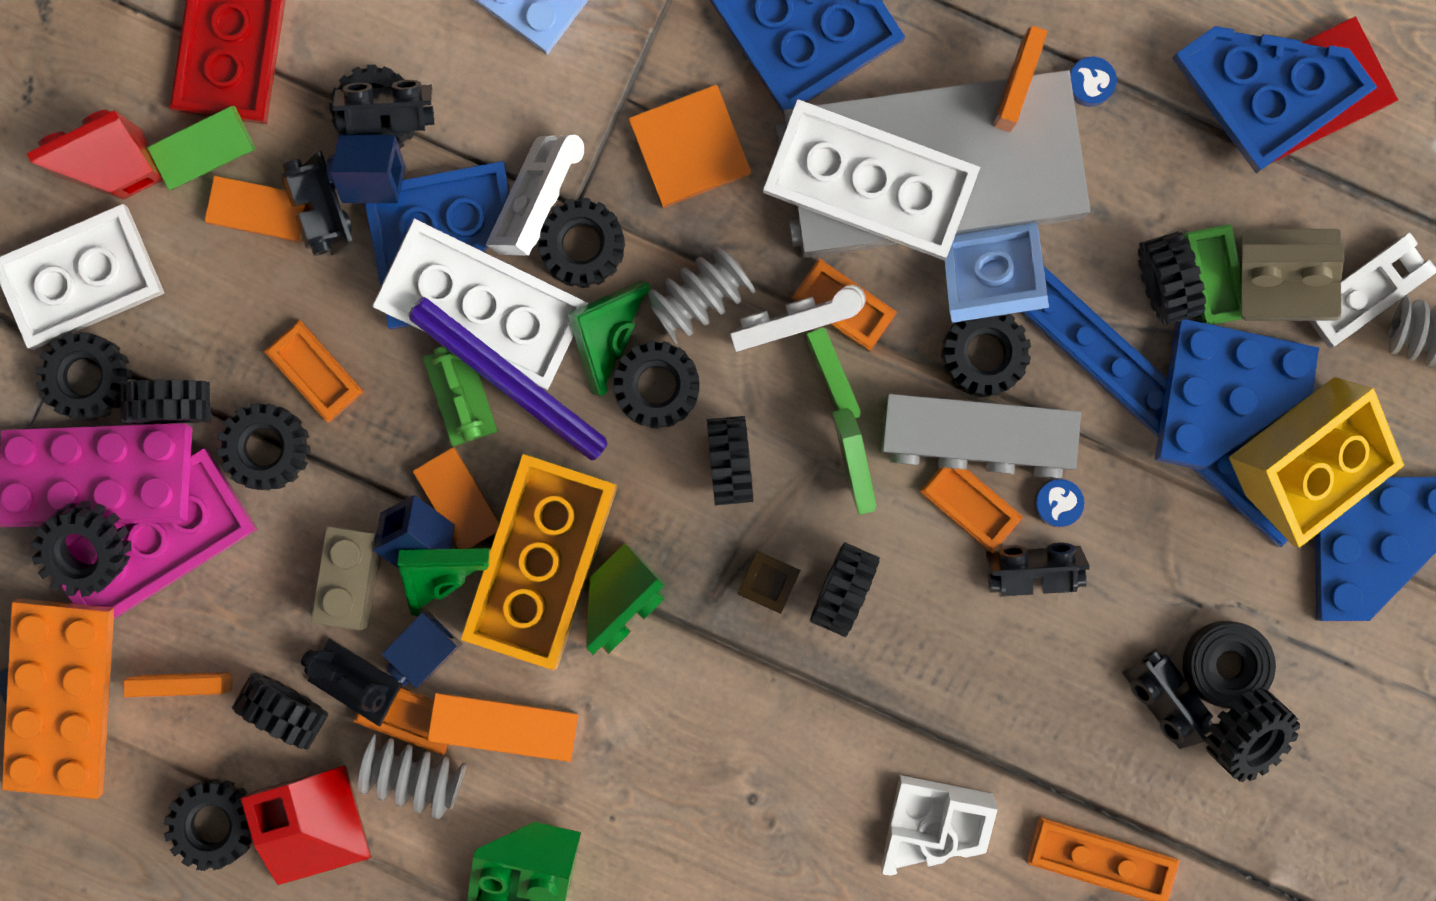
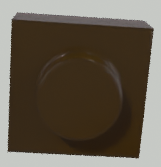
[737,550,801,614]

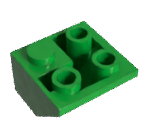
[586,543,666,655]
[467,822,581,901]

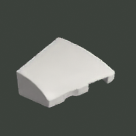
[881,775,998,876]

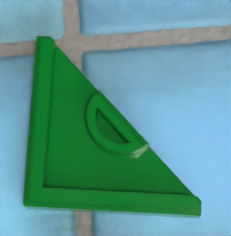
[567,280,651,397]
[397,548,490,617]

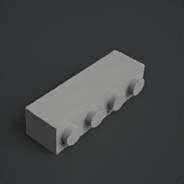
[880,394,1081,479]

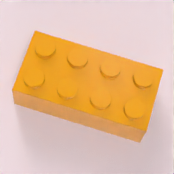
[461,454,618,671]

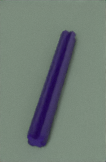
[408,297,608,460]

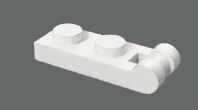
[486,135,584,255]
[1309,232,1436,348]
[730,285,866,352]

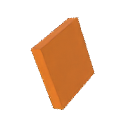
[629,84,751,209]

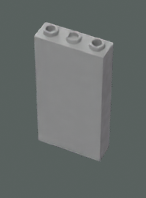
[775,70,1091,258]

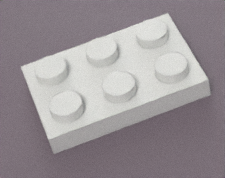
[0,204,165,350]

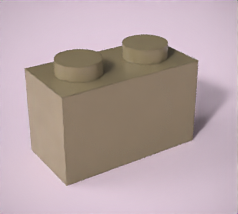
[311,526,380,630]

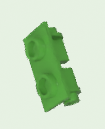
[423,346,498,447]

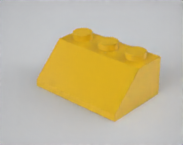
[1229,377,1404,548]

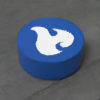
[1070,57,1117,107]
[1034,479,1084,527]

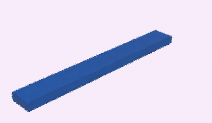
[1021,266,1288,547]

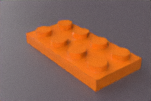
[2,598,114,799]

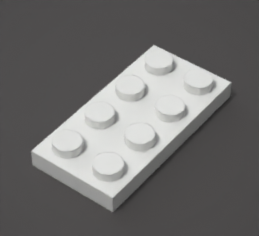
[763,99,980,261]
[372,219,589,390]

